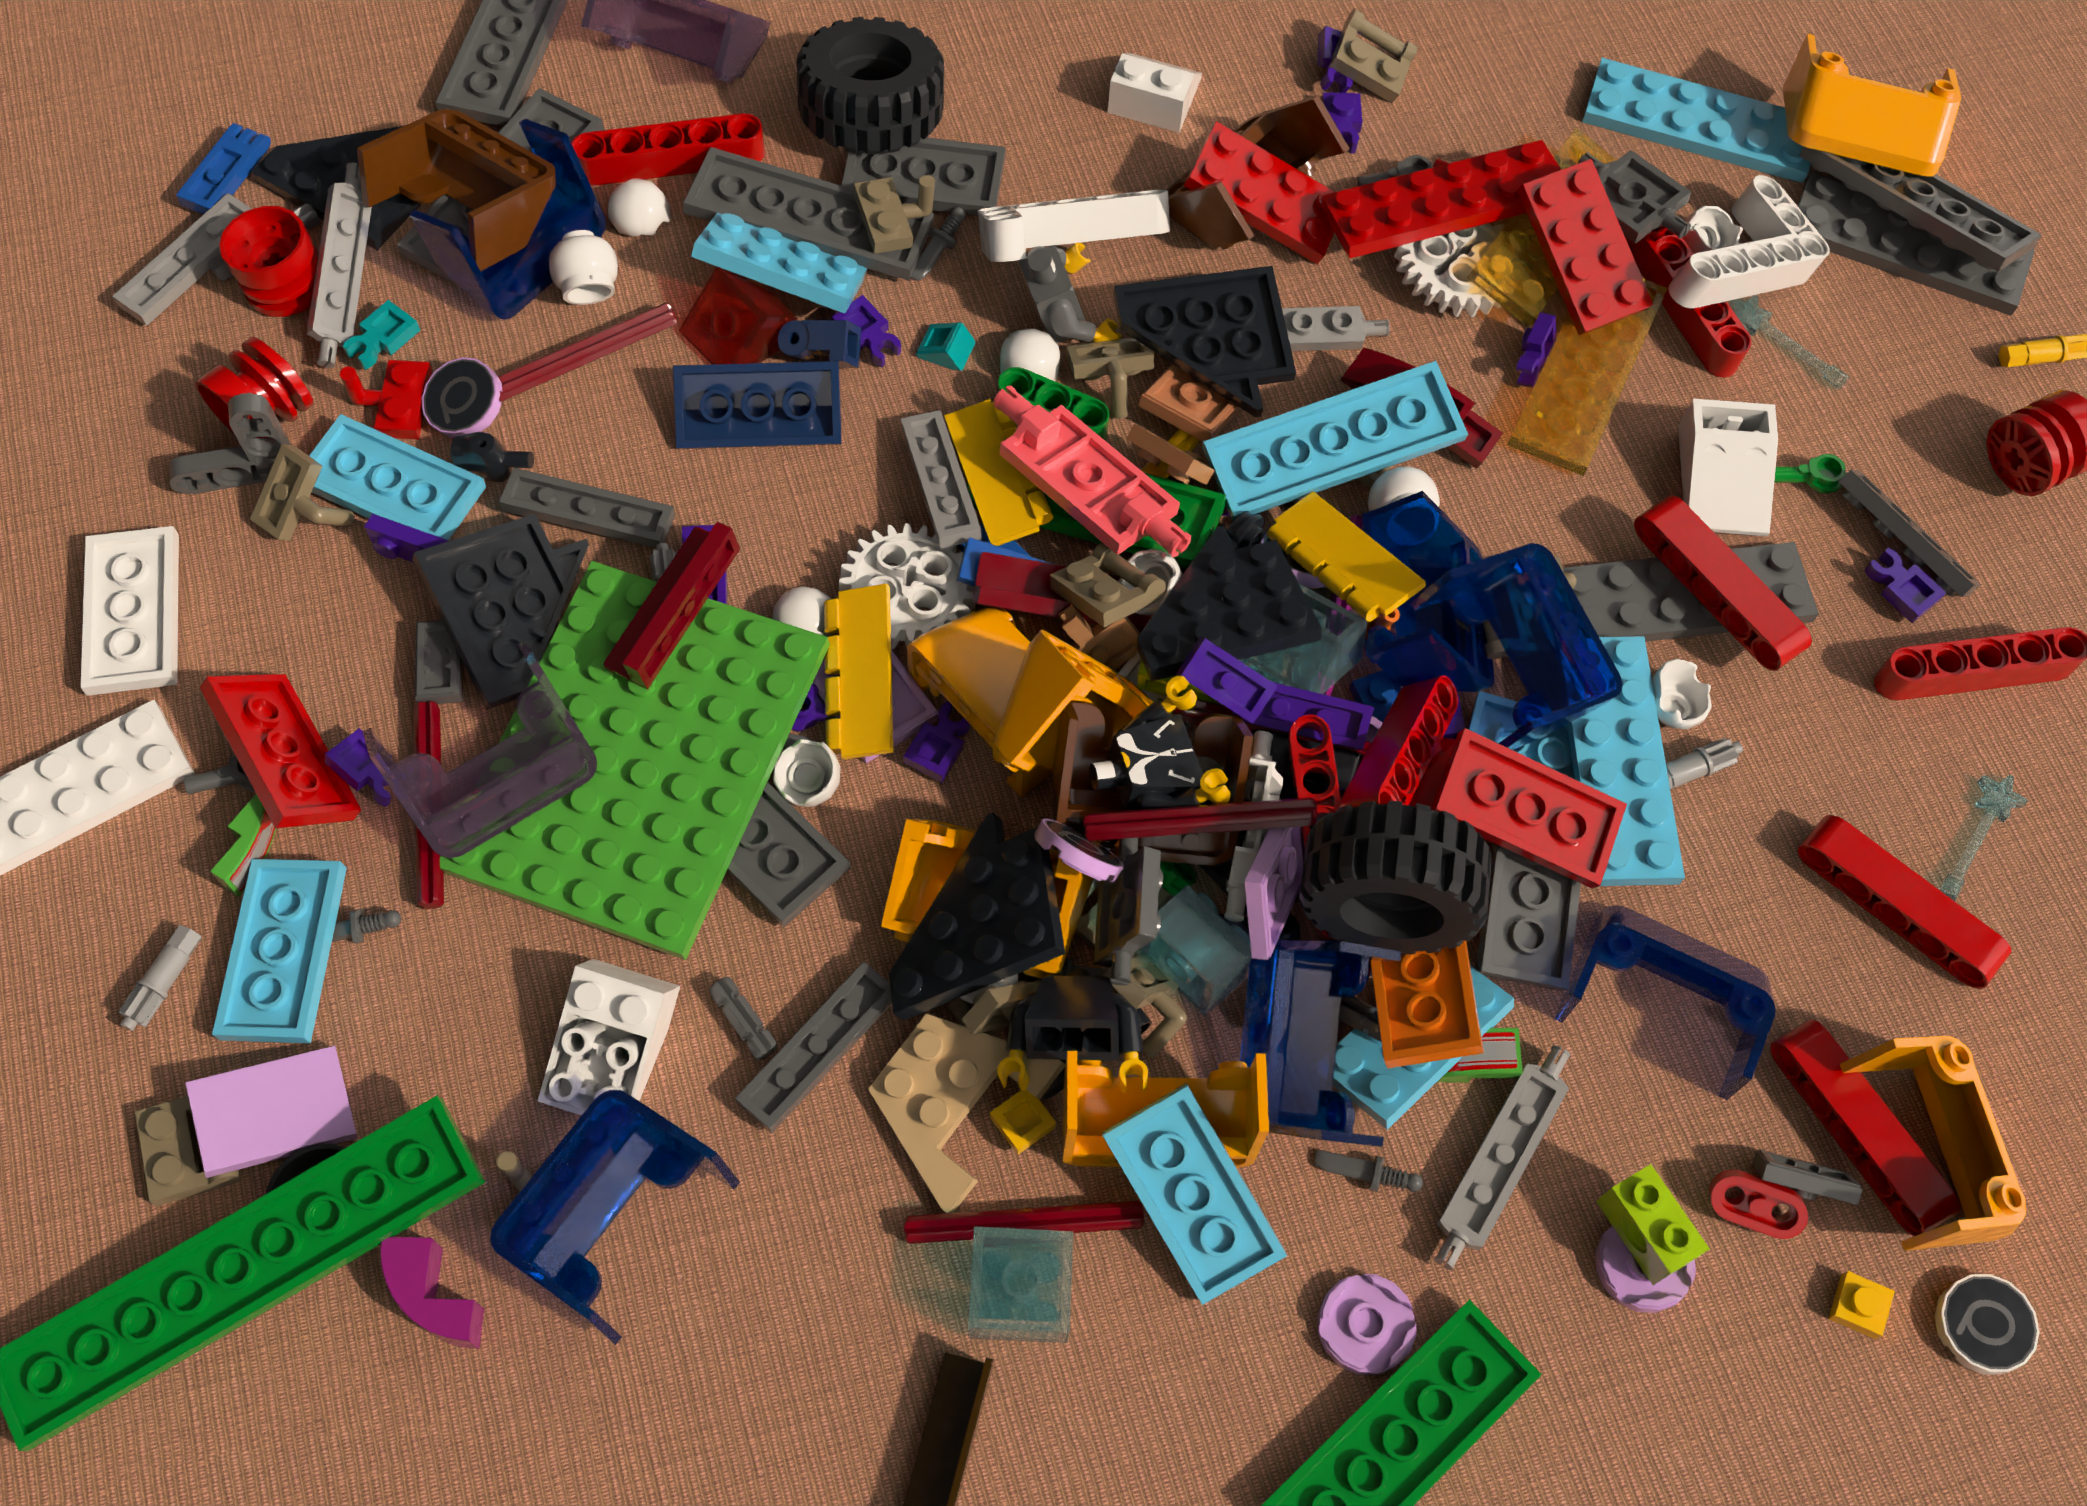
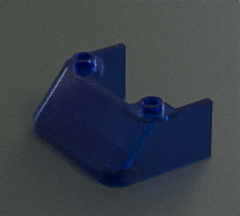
[410,118,606,320]
[1411,543,1622,750]
[1554,905,1776,1100]
[1240,940,1401,1147]
[490,1090,740,1345]

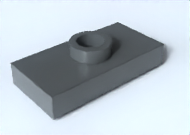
[415,620,463,704]
[1752,1149,1863,1205]

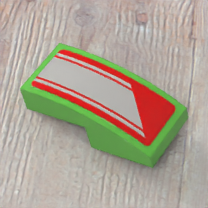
[210,794,276,897]
[1437,1028,1523,1083]

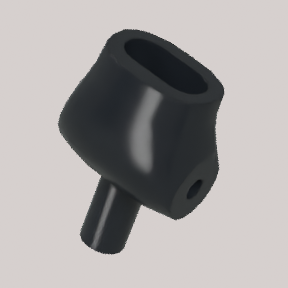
[450,432,534,483]

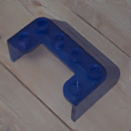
[1362,490,1494,692]

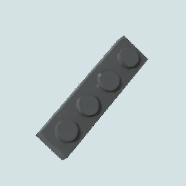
[499,468,675,548]
[1838,469,1982,597]
[735,962,892,1134]

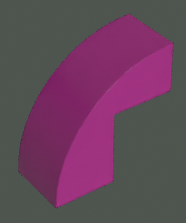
[381,1237,484,1349]

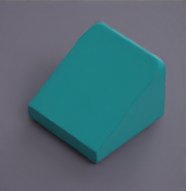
[916,322,975,371]

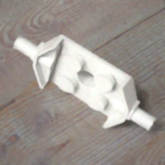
[1224,731,1283,922]

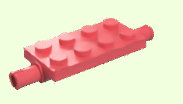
[993,385,1191,557]

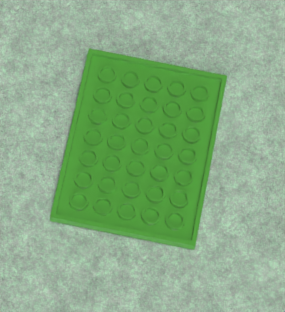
[440,561,830,960]

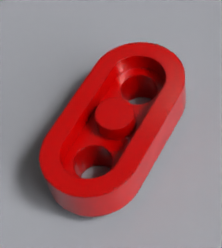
[1709,1169,1808,1239]

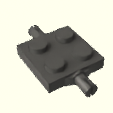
[1577,150,1691,244]
[1093,838,1163,986]

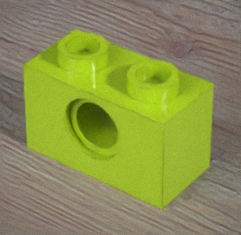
[1596,1164,1710,1286]

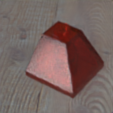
[678,266,798,365]

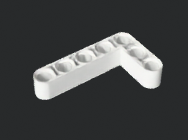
[1668,175,1830,308]
[978,190,1170,262]

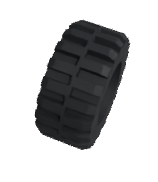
[796,17,945,154]
[1299,801,1491,954]

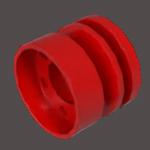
[219,206,319,317]
[195,337,313,438]
[1986,390,2087,497]

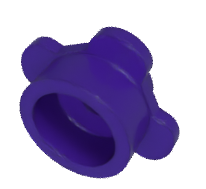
[791,683,828,732]

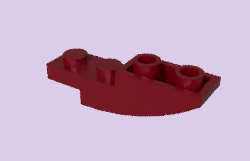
[1340,347,1503,469]

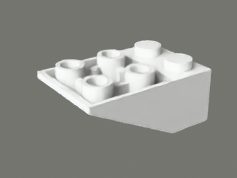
[1678,399,1778,536]
[538,959,680,1130]

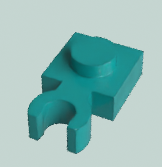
[343,299,421,370]

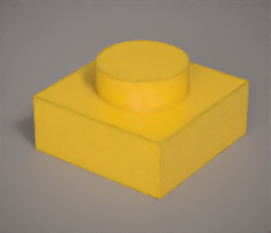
[990,1089,1056,1155]
[1828,1271,1895,1339]

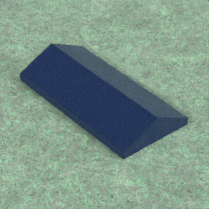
[673,361,842,449]

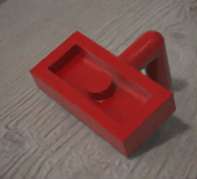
[339,360,433,440]

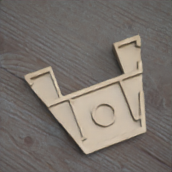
[868,1014,1065,1213]

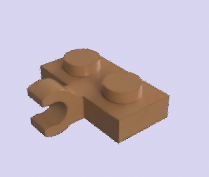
[1126,424,1215,486]
[1058,604,1141,670]

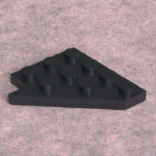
[251,126,421,251]
[1113,266,1296,417]
[412,514,589,710]
[1137,526,1322,681]
[889,812,1065,1021]

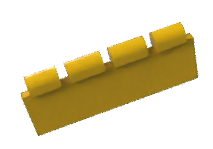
[944,399,1053,546]
[1267,491,1426,622]
[824,583,894,760]

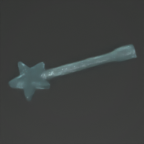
[1728,295,1850,390]
[1940,775,2028,901]

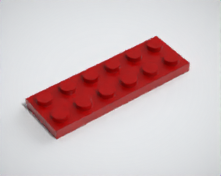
[1321,140,1562,259]

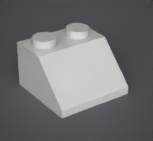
[1108,53,1202,133]

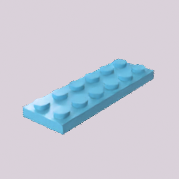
[1582,58,1810,183]
[1202,361,1468,522]
[1555,636,1685,886]

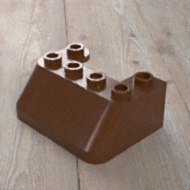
[1053,700,1254,866]

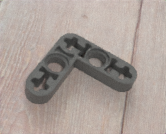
[168,393,291,494]

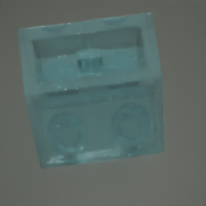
[1241,583,1367,694]

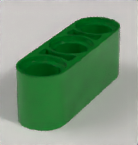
[998,367,1109,441]

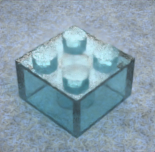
[1141,885,1252,1016]
[968,1227,1073,1343]

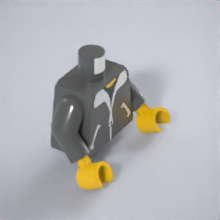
[1019,243,1123,344]

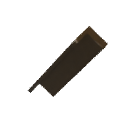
[903,1352,993,1506]

